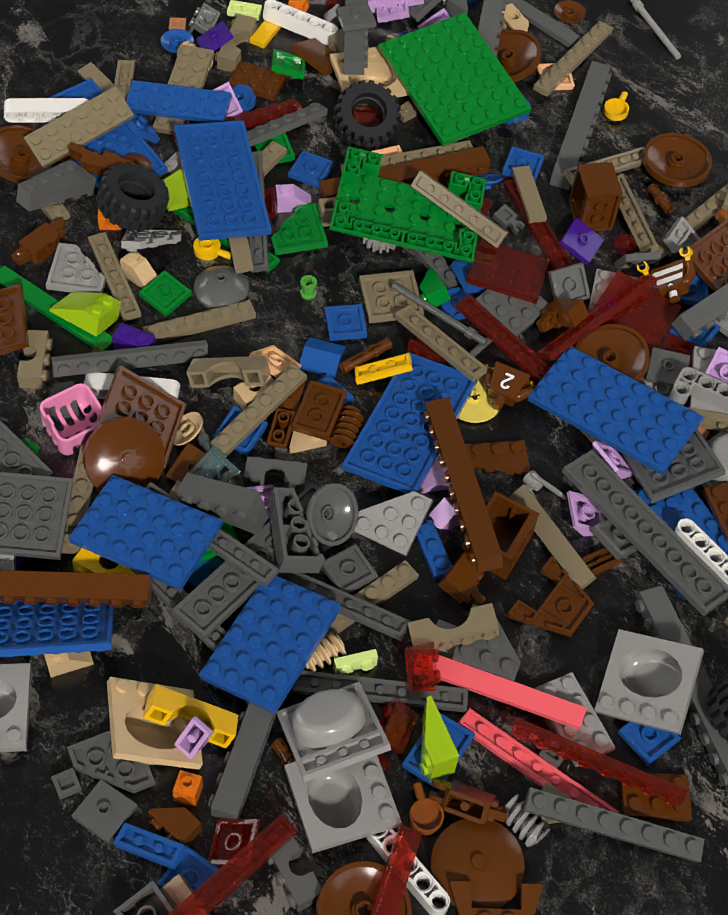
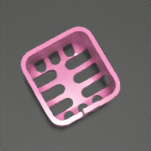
[40,384,102,456]

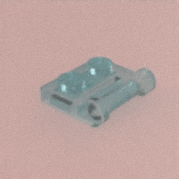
[189,446,241,483]

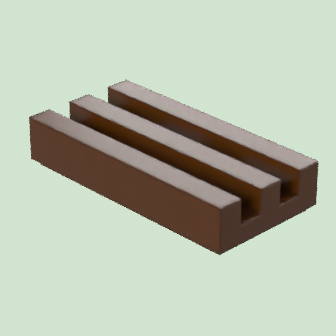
[582,547,623,575]

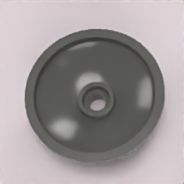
[194,265,249,309]
[307,483,358,546]

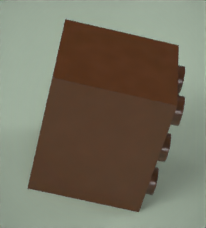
[568,162,623,231]
[462,491,540,580]

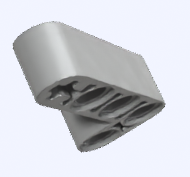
[669,367,728,412]

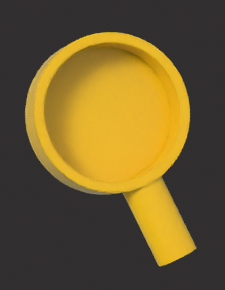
[603,92,629,121]
[193,238,232,260]

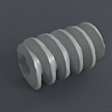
[504,794,550,847]

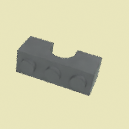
[244,456,307,494]
[263,830,321,912]

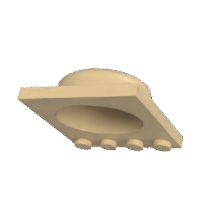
[330,47,409,105]
[107,677,203,770]

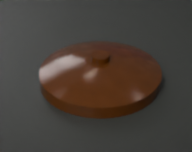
[495,30,541,82]
[0,125,58,184]
[643,133,712,187]
[575,324,650,382]
[83,417,165,491]
[430,819,525,909]
[316,861,412,915]

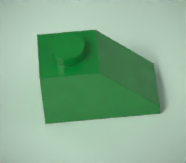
[419,267,451,307]

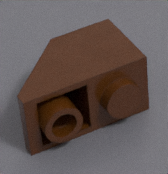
[148,807,202,846]

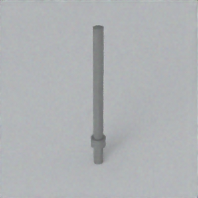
[630,0,681,60]

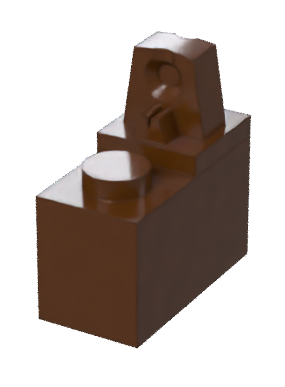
[536,298,589,332]
[438,549,486,606]

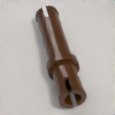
[339,337,392,374]

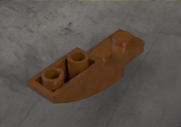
[68,143,136,176]
[267,381,306,449]

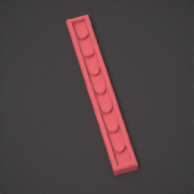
[413,652,587,730]
[458,708,619,813]

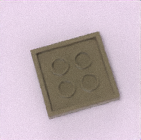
[359,270,424,323]

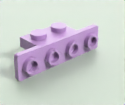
[368,0,424,23]

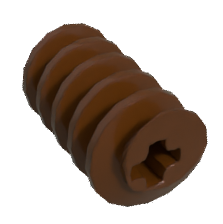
[330,405,364,449]

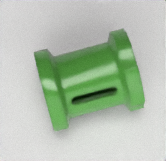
[300,275,317,300]

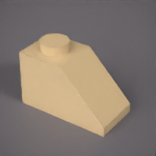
[120,251,157,289]
[44,651,94,677]

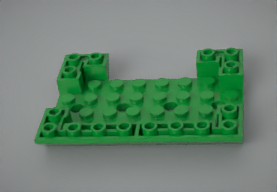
[329,146,486,263]

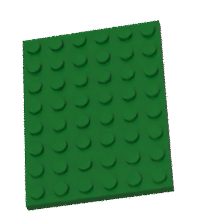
[378,12,531,147]

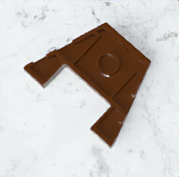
[507,556,594,637]
[449,881,543,915]

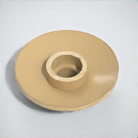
[173,412,203,446]

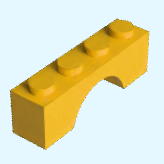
[143,684,238,748]

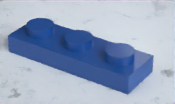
[416,520,452,580]
[113,823,186,870]

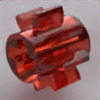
[614,233,636,256]

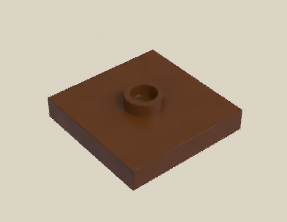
[166,443,222,483]

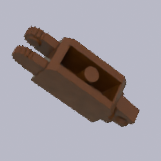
[11,218,66,266]
[428,778,510,824]

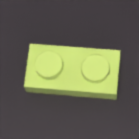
[227,0,262,21]
[333,649,378,675]

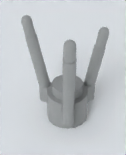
[523,470,567,500]

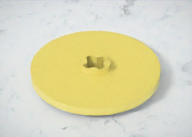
[458,376,499,423]

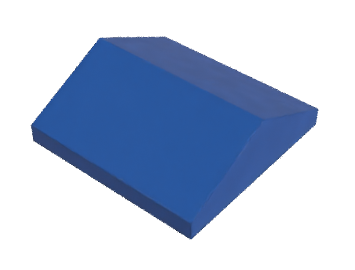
[299,337,346,378]

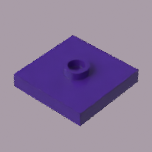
[196,21,234,51]
[559,218,604,265]

